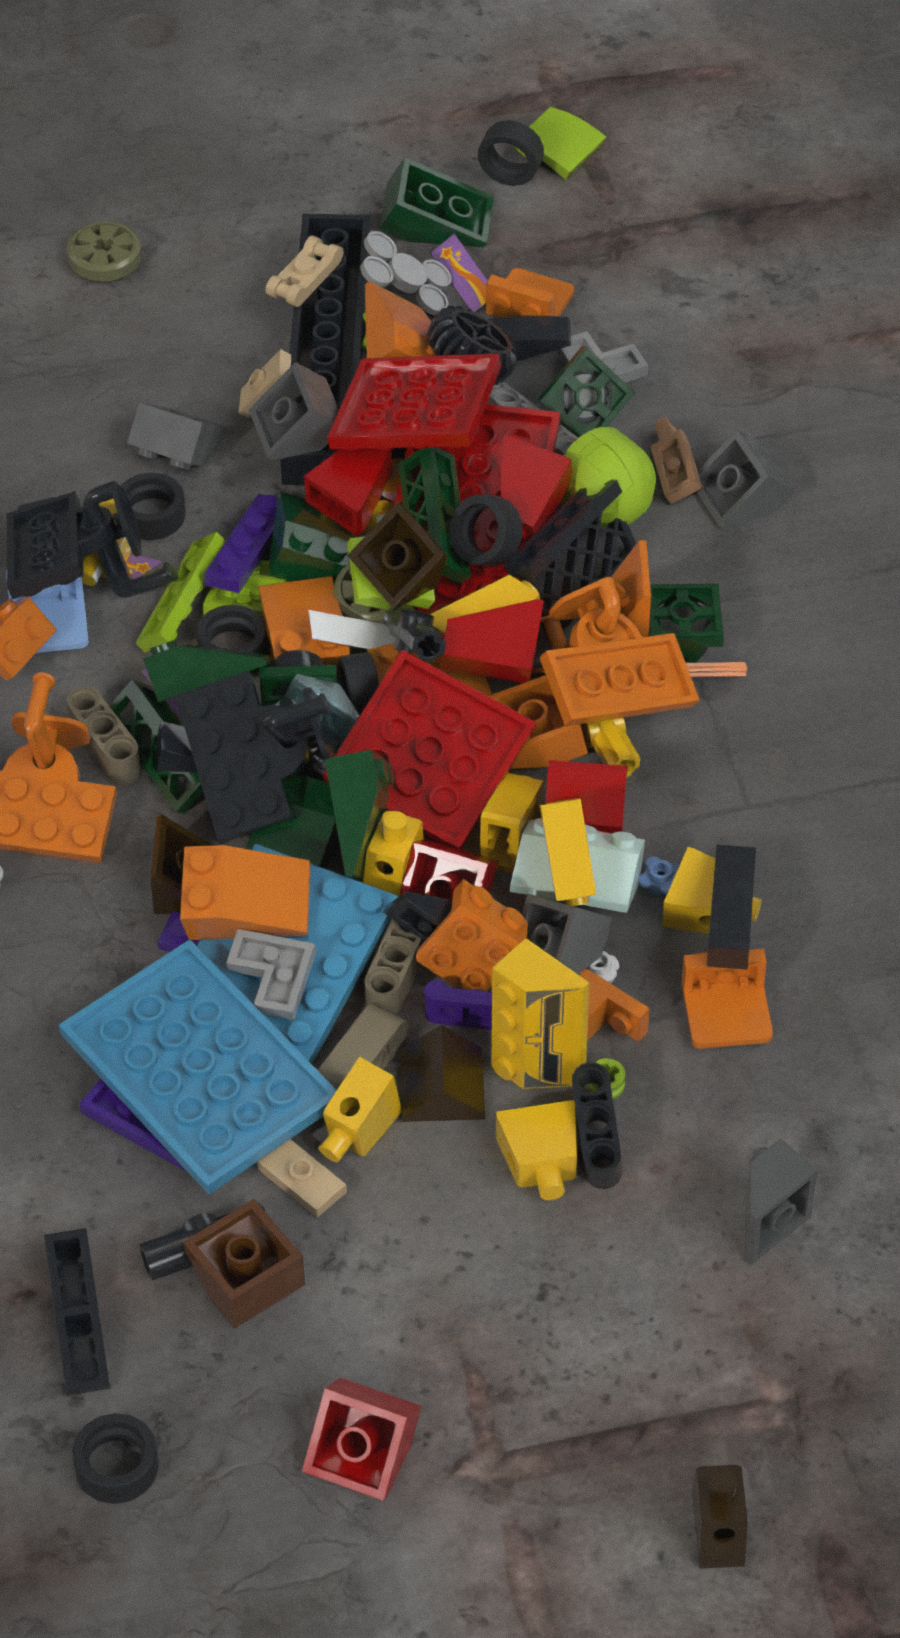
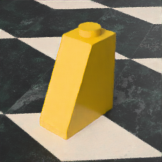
[431,575,540,633]
[480,773,544,874]
[539,798,596,906]

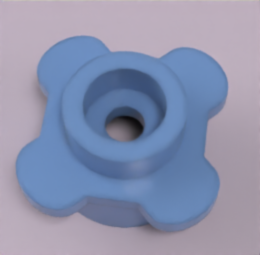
[638,857,680,896]

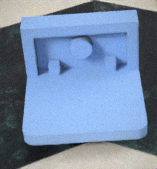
[6,571,89,653]

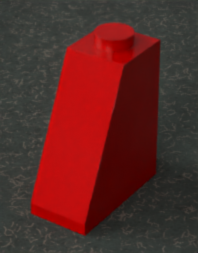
[501,435,572,543]
[304,448,392,537]
[439,599,544,683]

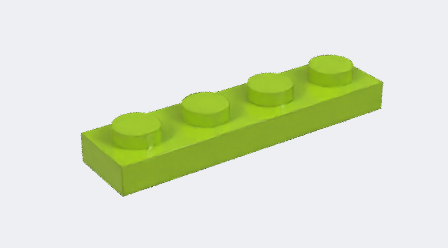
[135,531,226,653]

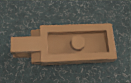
[650,416,702,504]

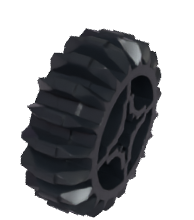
[426,305,519,385]

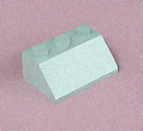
[510,818,645,913]

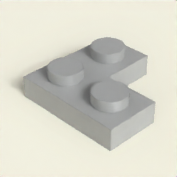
[556,331,648,388]
[226,929,317,1021]

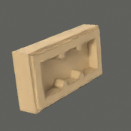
[238,349,291,419]
[257,1139,347,1218]

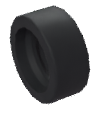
[478,120,544,186]
[121,472,186,540]
[450,495,522,566]
[196,605,268,671]
[339,652,379,727]
[72,1413,159,1504]

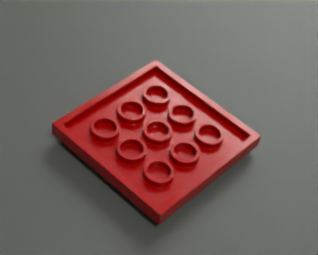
[327,354,501,451]
[323,650,536,849]

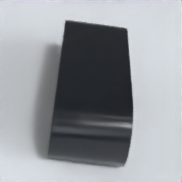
[572,1062,622,1189]

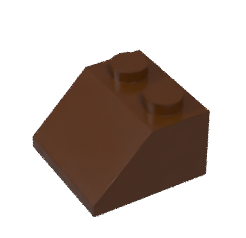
[183,1199,305,1329]

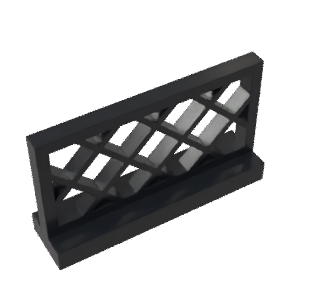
[504,479,636,636]

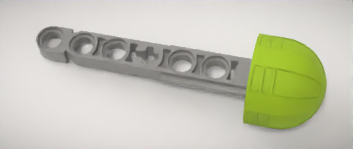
[487,382,656,528]

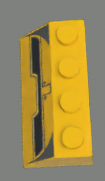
[491,938,590,1089]

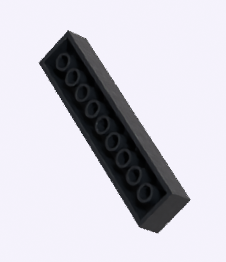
[280,214,371,485]

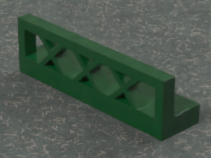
[398,447,471,584]
[109,679,203,814]

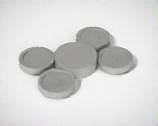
[360,231,452,315]

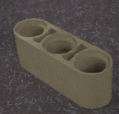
[66,687,141,786]
[365,919,424,1015]
[318,1003,409,1090]

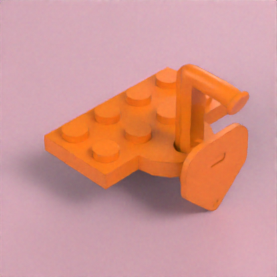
[540,577,700,726]
[0,672,117,863]

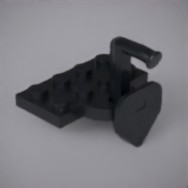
[6,481,178,599]
[175,671,336,844]

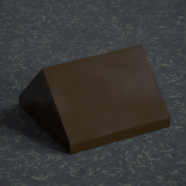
[347,502,447,609]
[150,814,213,914]
[400,1025,485,1122]

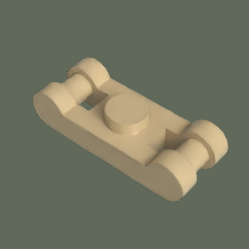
[266,235,344,307]

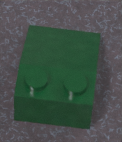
[379,157,494,247]
[268,492,354,584]
[143,640,273,702]
[325,750,394,881]
[245,774,340,869]

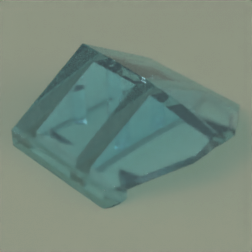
[285,674,360,754]

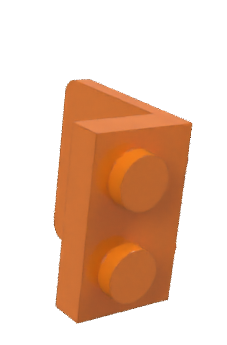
[486,268,574,318]
[0,597,57,681]
[416,879,528,992]
[681,948,773,1049]

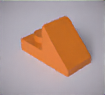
[580,968,650,1042]

